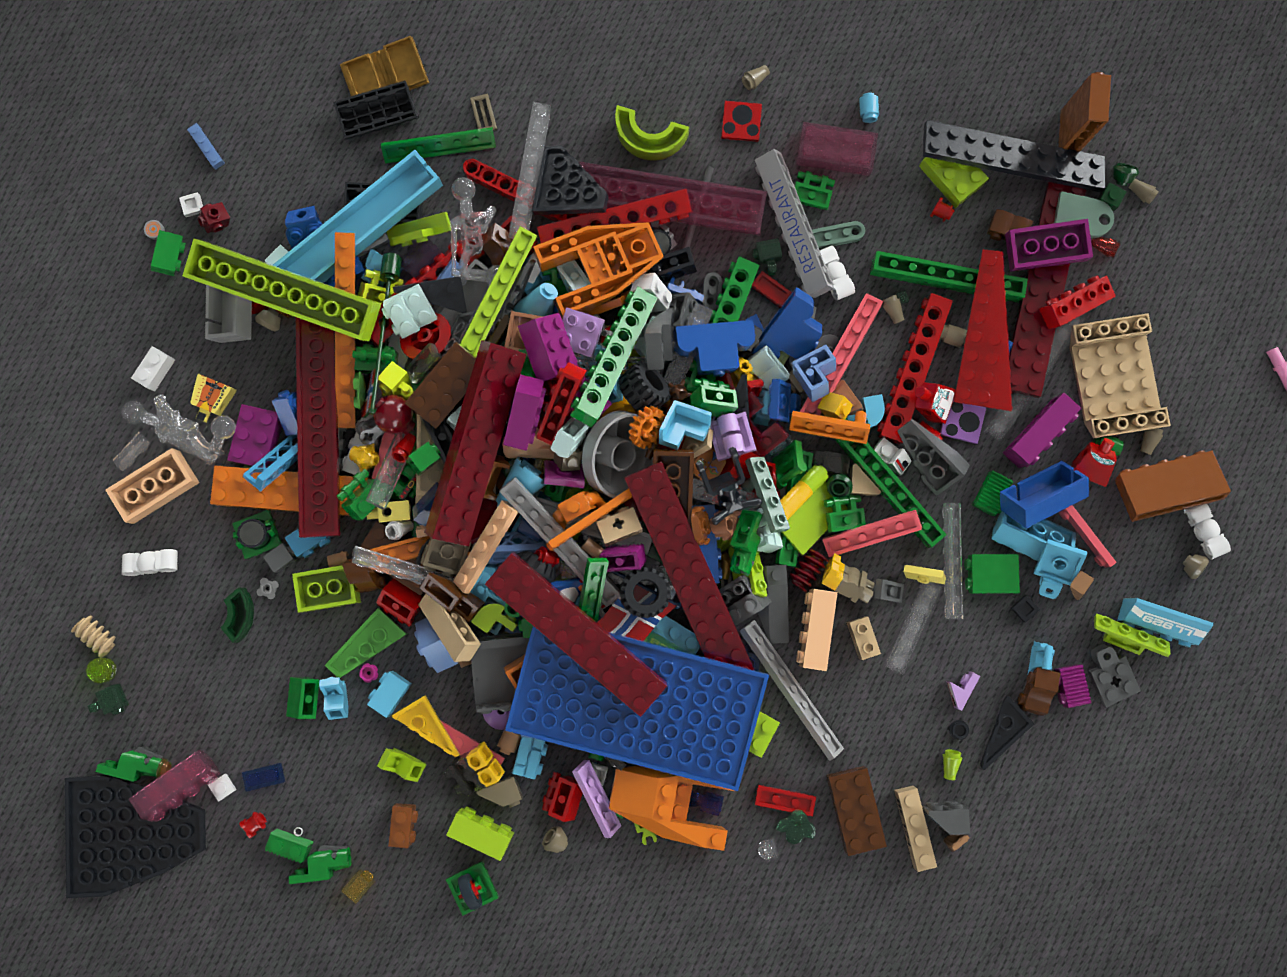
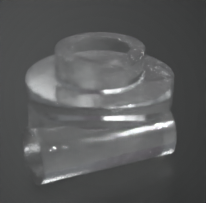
[758,837,778,861]

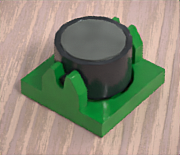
[232,510,282,559]

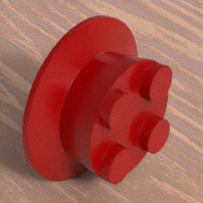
[400,312,451,363]

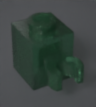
[752,238,782,276]
[87,684,129,716]

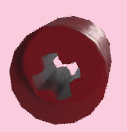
[789,549,829,593]

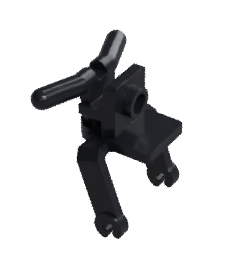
[695,447,762,525]

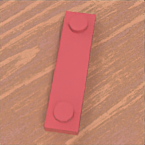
[1059,505,1117,568]

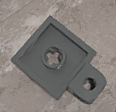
[1088,644,1141,707]

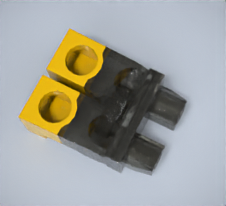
[443,742,505,796]

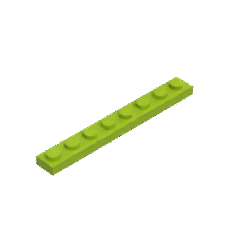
[460,226,537,357]

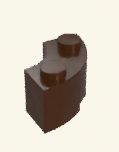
[480,223,521,274]
[342,556,387,593]
[1018,667,1061,716]

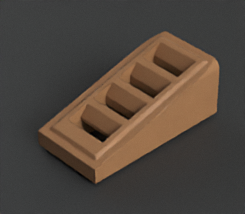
[1070,571,1094,600]
[943,834,969,852]

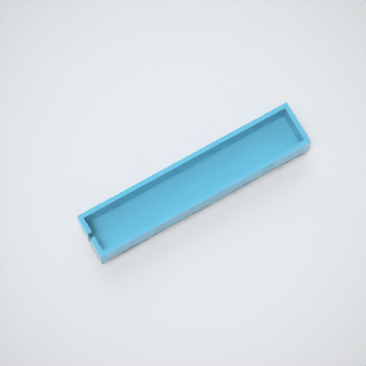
[273,150,443,283]

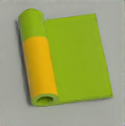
[780,465,848,555]

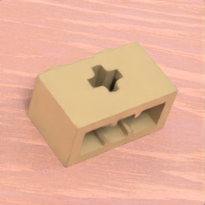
[596,507,643,547]
[847,616,881,660]

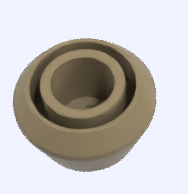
[255,308,281,332]
[1183,554,1209,579]
[543,826,568,853]

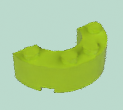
[615,105,689,160]

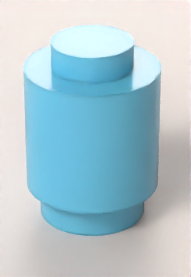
[859,93,879,123]

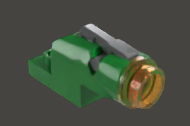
[96,747,172,782]

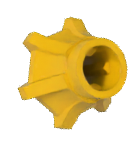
[349,443,380,471]

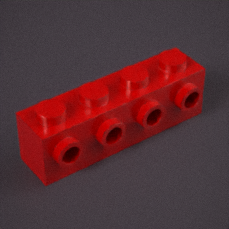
[1039,275,1116,329]
[536,362,587,445]

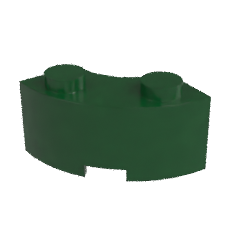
[221,587,254,643]

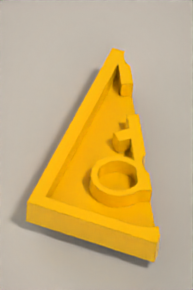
[392,695,460,757]

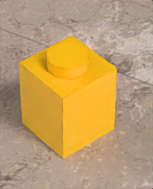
[817,392,853,420]

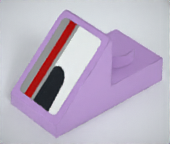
[946,672,980,711]

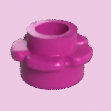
[359,663,378,683]

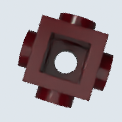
[198,202,230,233]

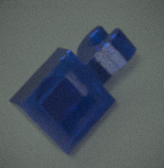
[689,791,724,817]

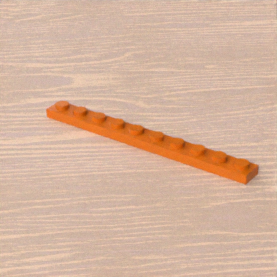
[335,232,356,428]

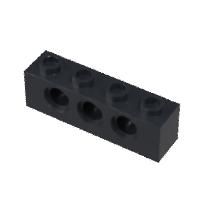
[623,247,697,292]

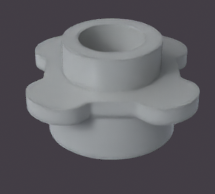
[257,578,279,599]

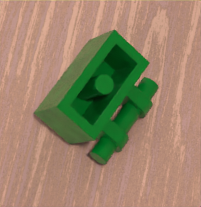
[352,344,399,375]
[690,378,738,417]
[336,469,389,520]

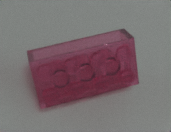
[796,122,878,176]
[129,750,221,822]

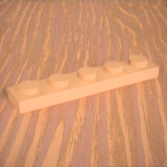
[453,500,518,594]

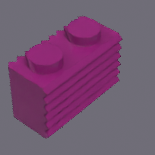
[599,543,647,572]
[1055,664,1091,708]

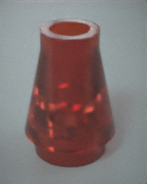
[1091,237,1120,257]

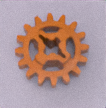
[628,406,666,449]

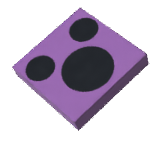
[940,400,986,444]

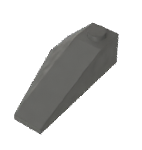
[492,259,536,334]
[897,419,970,496]
[757,565,789,644]

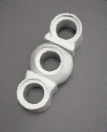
[820,245,855,300]
[1184,504,1231,559]
[122,549,178,576]

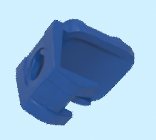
[285,206,323,249]

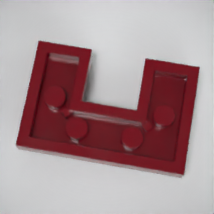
[748,391,789,457]

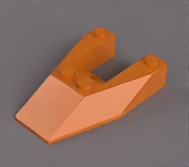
[533,222,664,320]
[608,765,734,851]

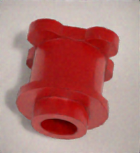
[930,197,955,222]
[534,546,560,567]
[239,812,267,838]

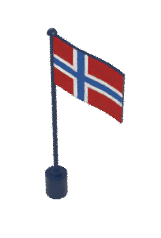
[516,518,681,641]

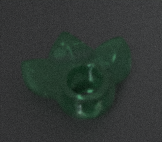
[777,810,816,844]

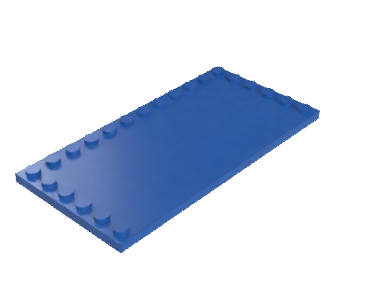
[505,626,769,791]

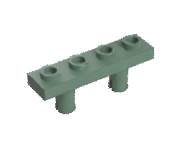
[742,457,790,533]

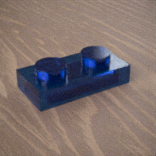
[242,763,285,792]

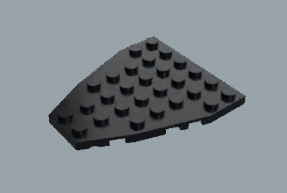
[65,775,206,898]

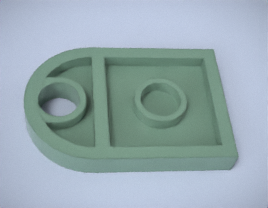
[1054,191,1114,238]

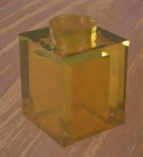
[342,869,375,904]

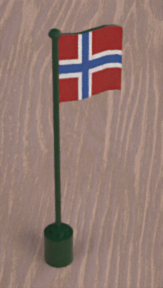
[361,253,402,418]

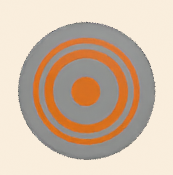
[144,220,165,240]

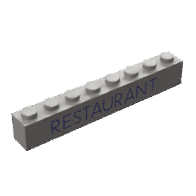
[755,149,834,298]

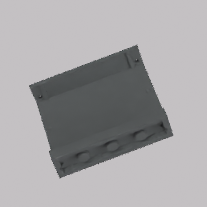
[471,632,530,714]

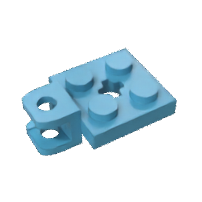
[1034,539,1087,599]

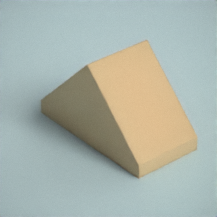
[849,463,881,496]

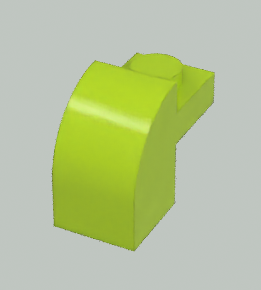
[471,604,518,633]
[377,748,426,782]

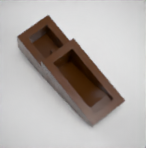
[420,573,485,622]

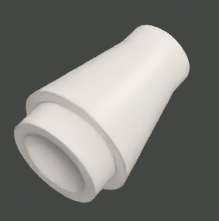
[385,520,414,540]

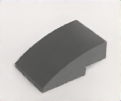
[645,308,675,370]

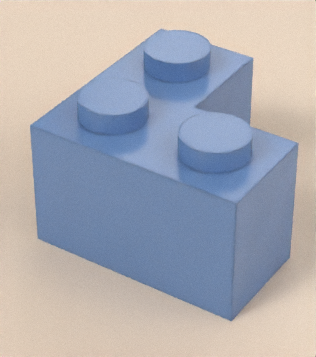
[792,345,836,402]
[414,618,458,673]

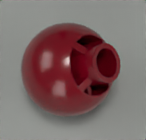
[373,395,416,435]

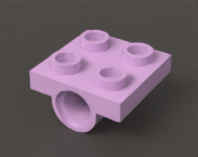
[563,307,605,358]
[710,412,756,461]

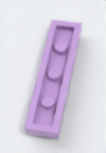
[572,760,621,838]

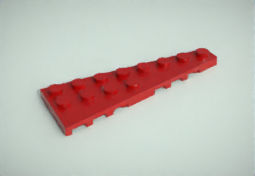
[954,249,1013,411]

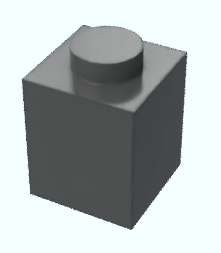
[263,543,298,573]

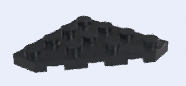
[532,145,609,215]

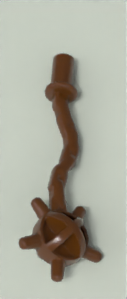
[644,379,692,460]

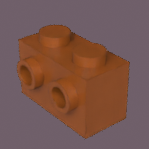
[388,803,418,848]

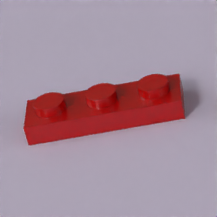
[754,784,816,816]

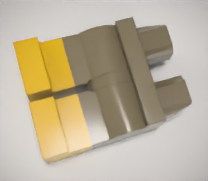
[822,553,875,603]

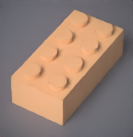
[106,448,199,524]
[796,589,837,671]

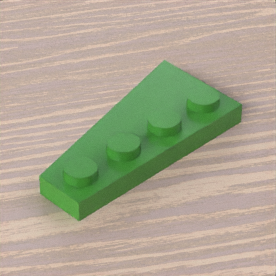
[325,608,407,678]

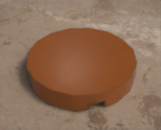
[691,506,711,546]

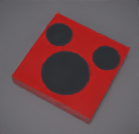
[721,101,762,142]

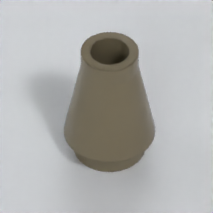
[742,65,770,90]
[1129,178,1159,204]
[882,294,905,324]
[1140,428,1163,455]

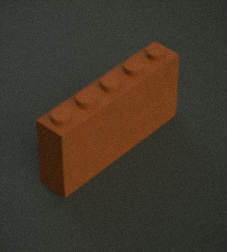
[1058,72,1111,152]
[1115,450,1231,522]

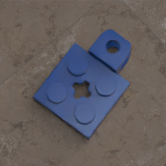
[768,379,801,422]

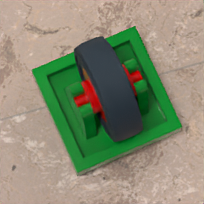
[446,861,499,916]

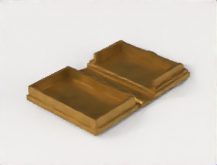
[340,36,429,96]

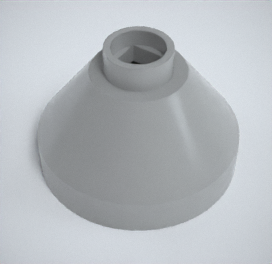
[579,411,653,498]

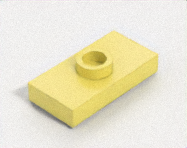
[903,565,946,584]

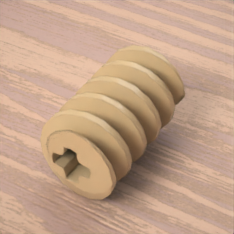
[71,615,116,658]

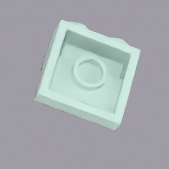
[382,284,437,339]

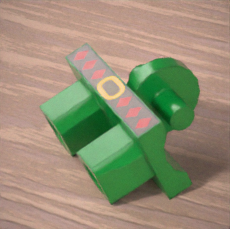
[390,464,416,500]

